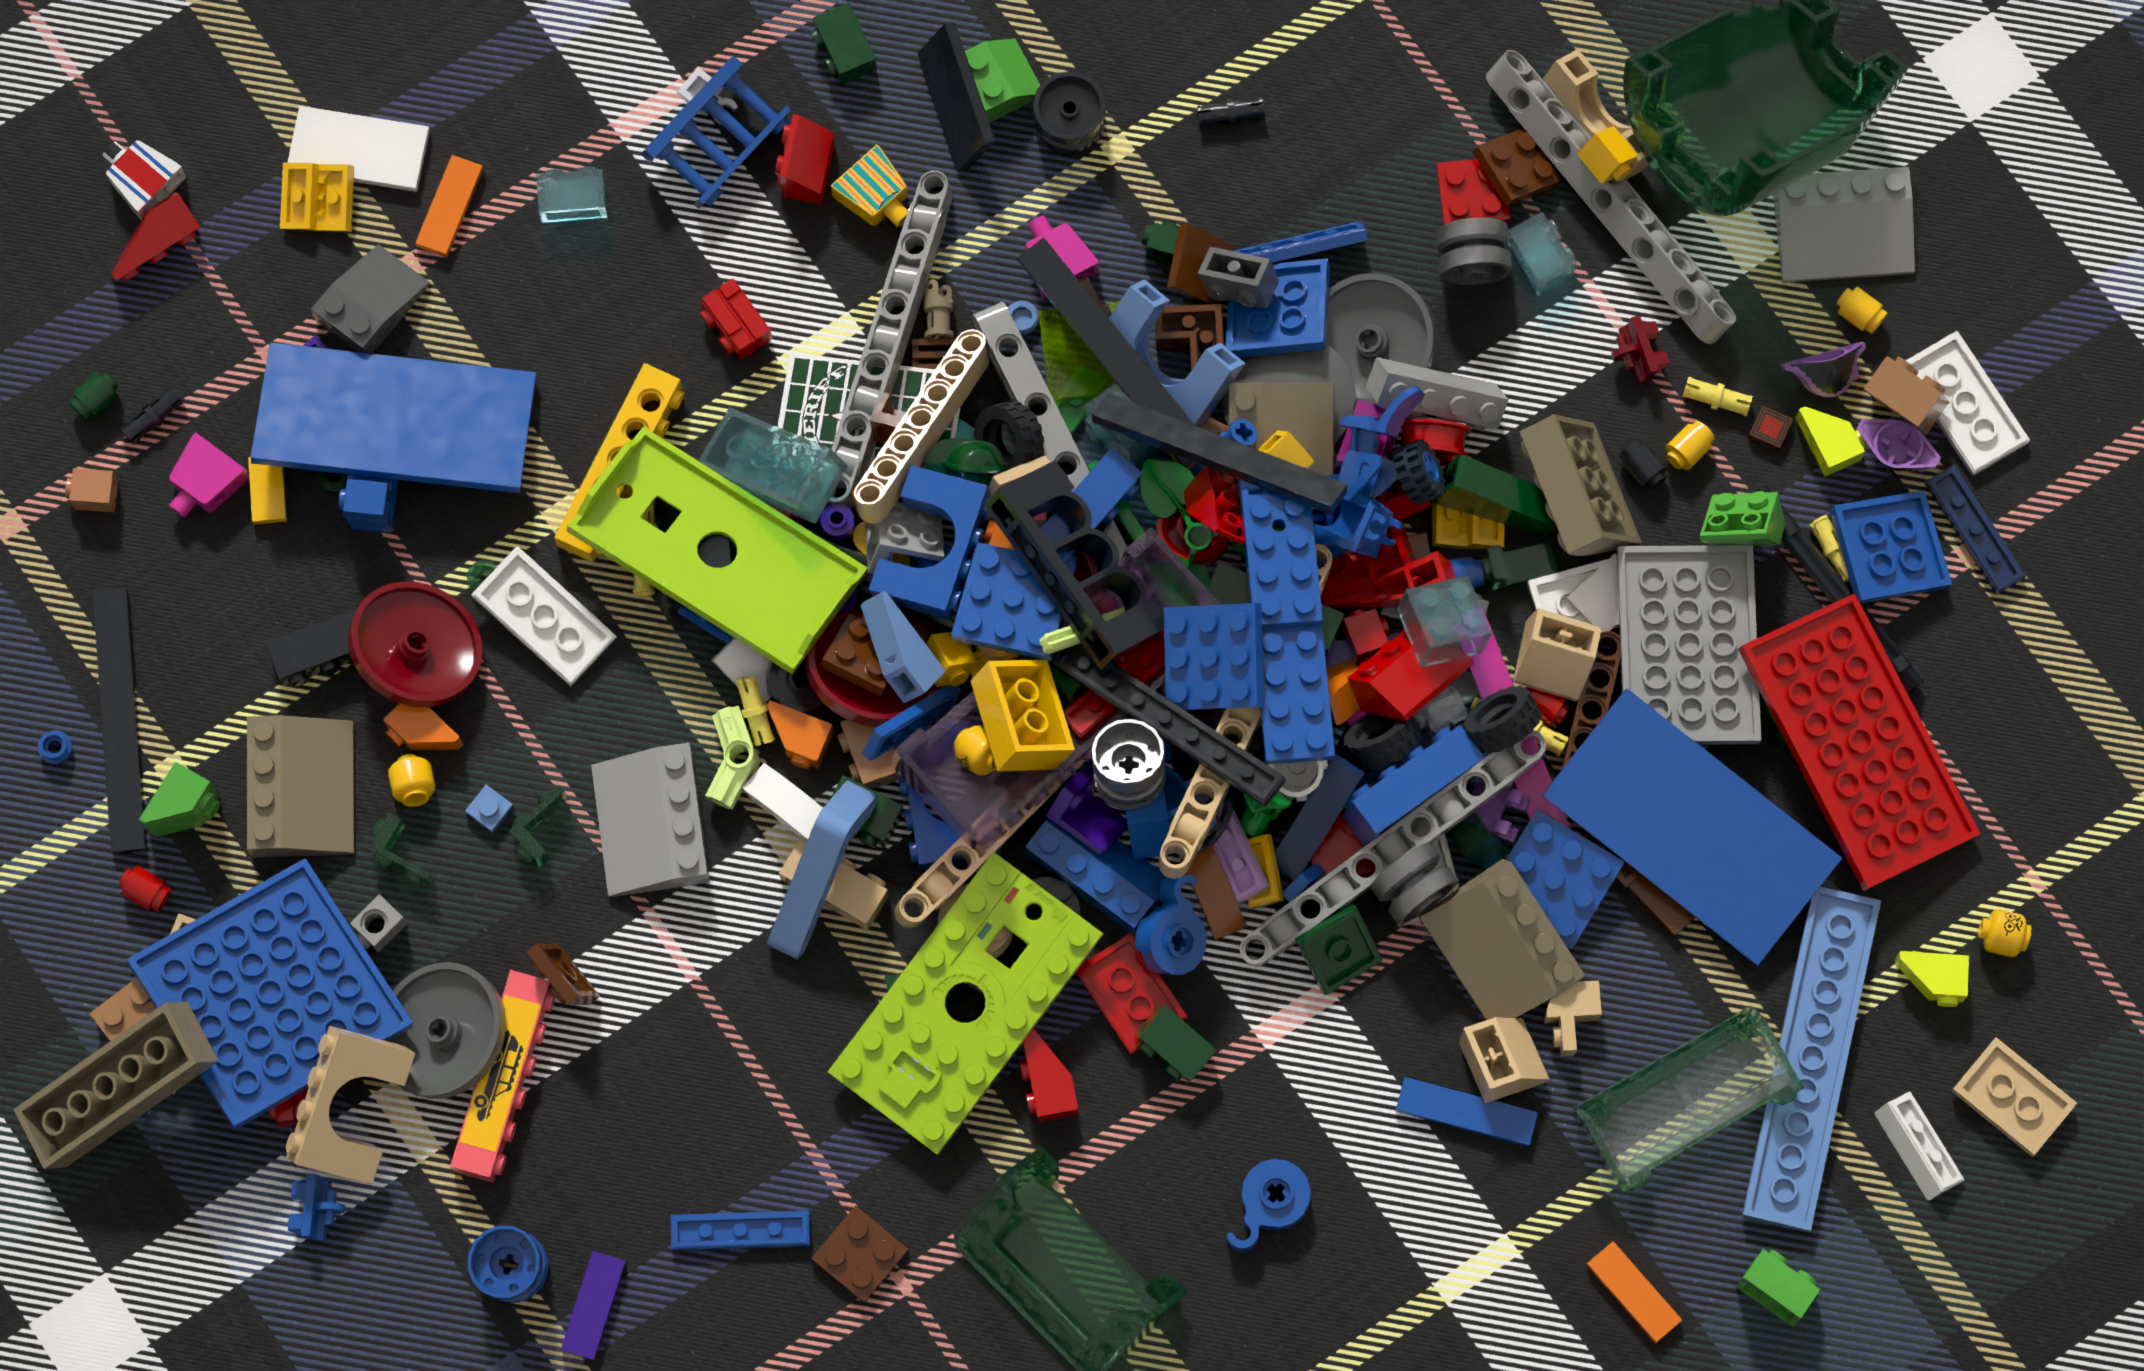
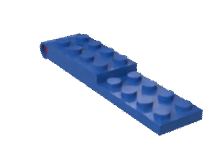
[1238,467,1335,765]

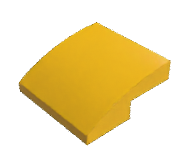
[280,163,354,232]
[1432,499,1504,549]

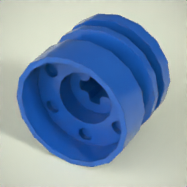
[468,1226,549,1303]

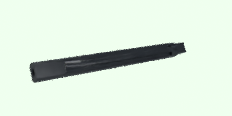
[1756,485,1924,694]

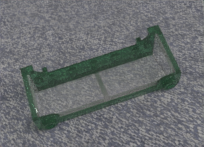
[1572,1006,1804,1192]

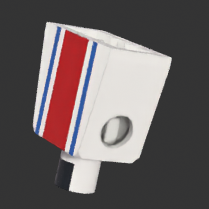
[103,141,186,220]

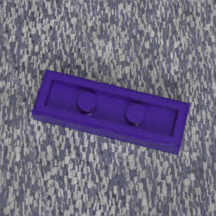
[560,1251,626,1361]

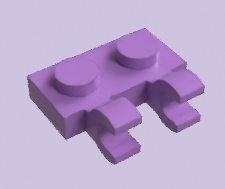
[1456,779,1531,846]

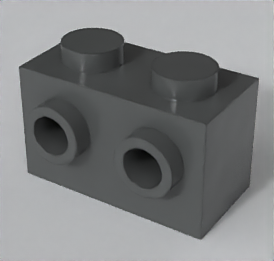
[1198,246,1280,308]

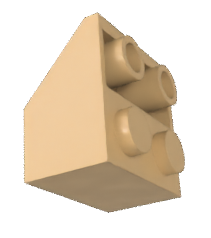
[1513,608,1602,702]
[1459,1017,1549,1103]

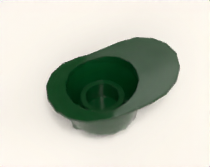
[924,438,1004,487]

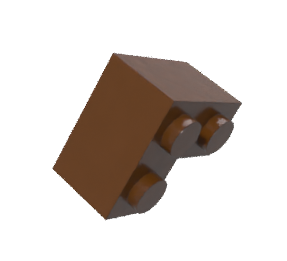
[1154,304,1224,372]

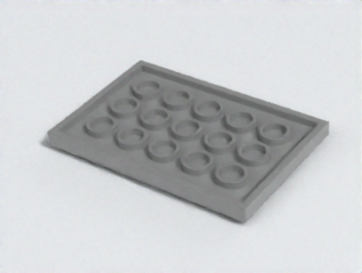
[1617,545,1761,745]

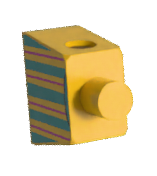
[831,145,908,228]

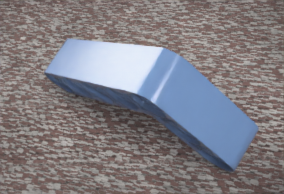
[767,780,878,960]

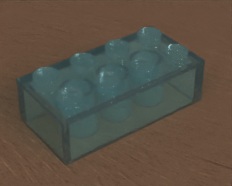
[698,407,848,523]

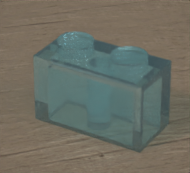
[536,166,608,223]
[1508,212,1577,296]

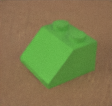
[965,39,1040,123]
[139,762,220,838]
[1736,1249,1820,1328]

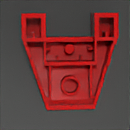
[1317,480,1462,609]

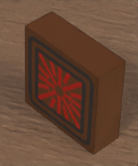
[1748,405,1793,451]

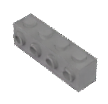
[1365,357,1509,430]

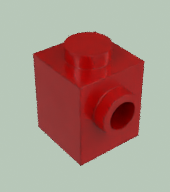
[1343,608,1391,666]

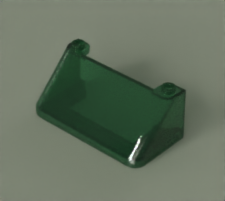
[954,1146,1188,1371]

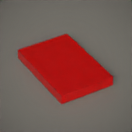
[1075,932,1188,1056]

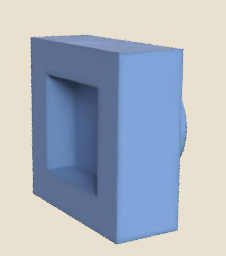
[465,785,514,833]

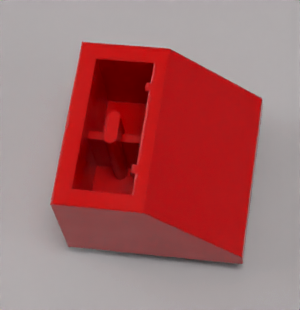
[775,114,835,205]

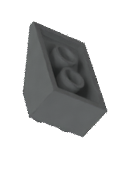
[311,244,430,354]

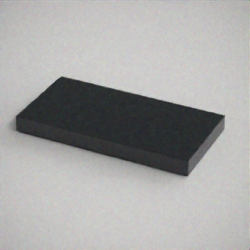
[917,22,995,171]

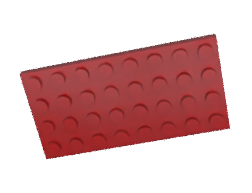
[1738,593,1981,891]

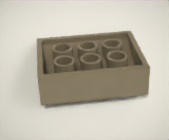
[1229,382,1335,512]
[1519,414,1642,556]
[247,715,355,858]
[1418,859,1585,1020]

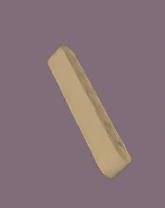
[854,329,990,523]

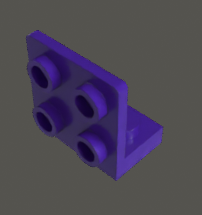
[1046,760,1128,855]

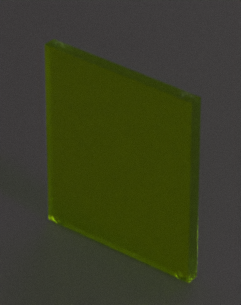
[1038,301,1124,402]

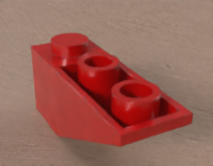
[110,192,200,282]
[1183,466,1245,545]
[1020,1028,1079,1123]

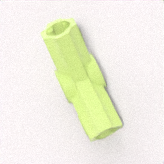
[705,706,760,810]

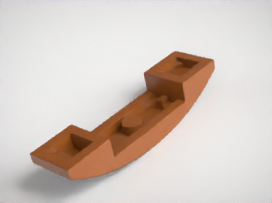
[1178,836,1246,941]

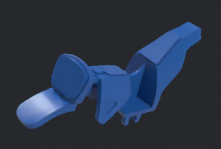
[1313,386,1425,566]

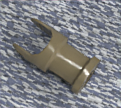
[924,279,954,339]

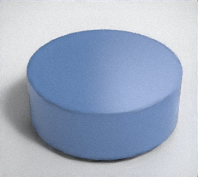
[1008,301,1039,336]

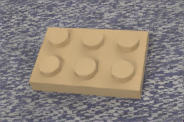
[1952,1037,2077,1157]

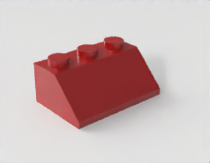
[1347,621,1474,721]

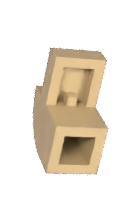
[1544,981,1602,1057]

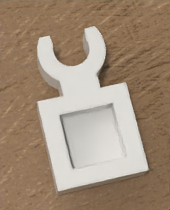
[676,67,738,125]

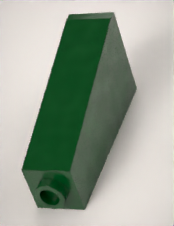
[1433,454,1557,536]

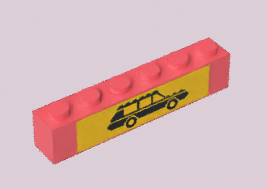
[450,970,556,1183]

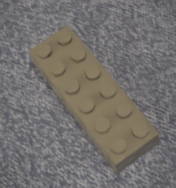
[13,1002,219,1169]

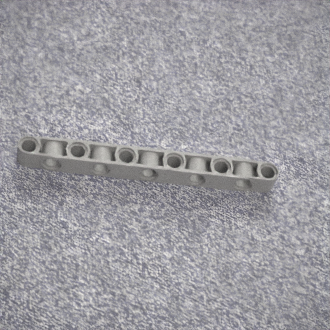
[1486,50,1736,344]
[821,170,953,509]
[972,301,1152,610]
[1240,730,1546,967]

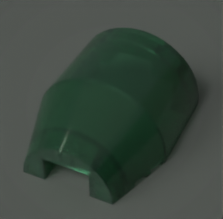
[1623,0,1908,216]

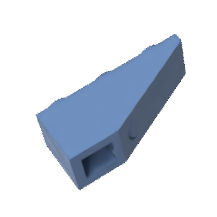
[861,591,946,703]

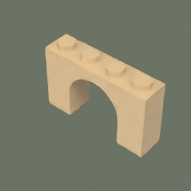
[286,1026,415,1184]

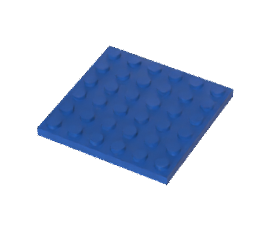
[127,858,413,1131]

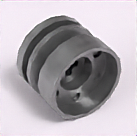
[1092,719,1166,810]

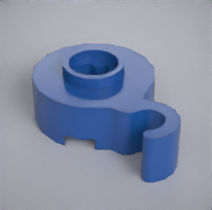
[1135,874,1206,975]
[1226,1159,1311,1252]

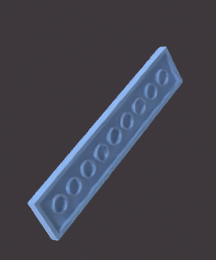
[1742,886,1881,1233]

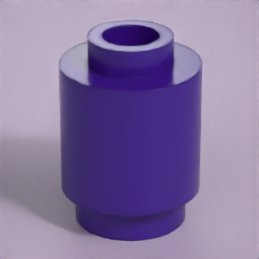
[820,503,855,544]

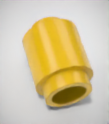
[1836,286,1888,334]
[1665,421,1715,470]

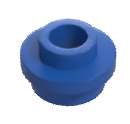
[38,730,72,764]

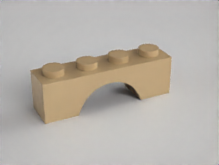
[1542,49,1660,180]

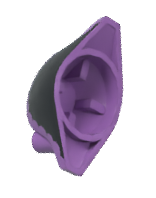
[1781,342,1866,397]
[1857,419,1941,472]

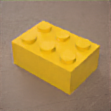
[971,660,1075,771]

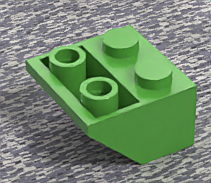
[1700,491,1785,546]

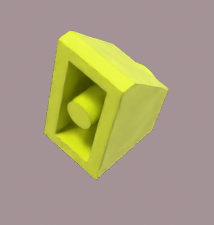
[1795,407,1866,477]
[1895,951,1969,1007]

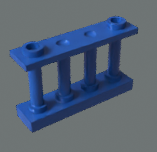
[640,55,791,209]

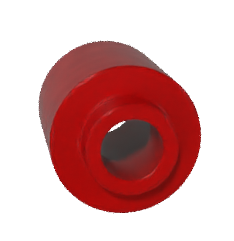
[1526,687,1570,728]
[118,866,172,912]

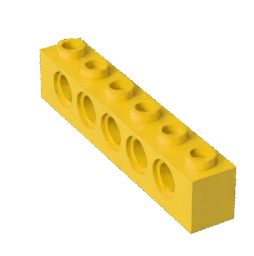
[554,363,685,563]

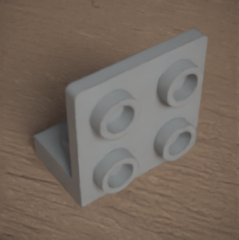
[865,501,944,574]

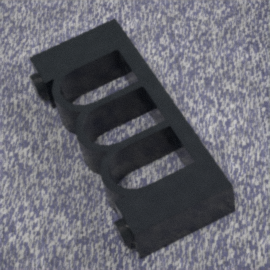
[984,460,1164,670]

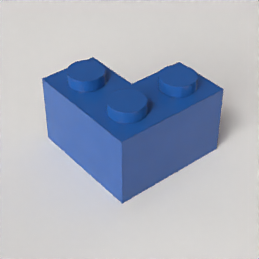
[339,474,399,533]

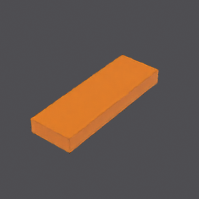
[415,155,484,257]
[1587,1241,1682,1344]

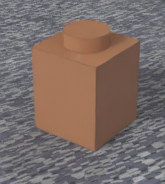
[65,468,119,512]

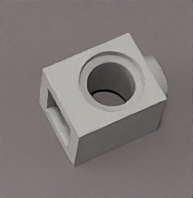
[350,895,407,953]

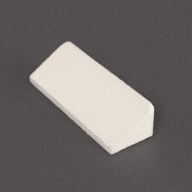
[1875,1092,1964,1200]

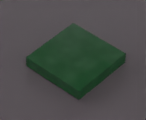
[1295,903,1383,996]

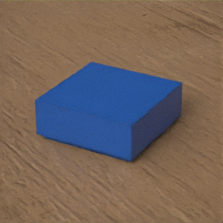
[1283,864,1326,902]

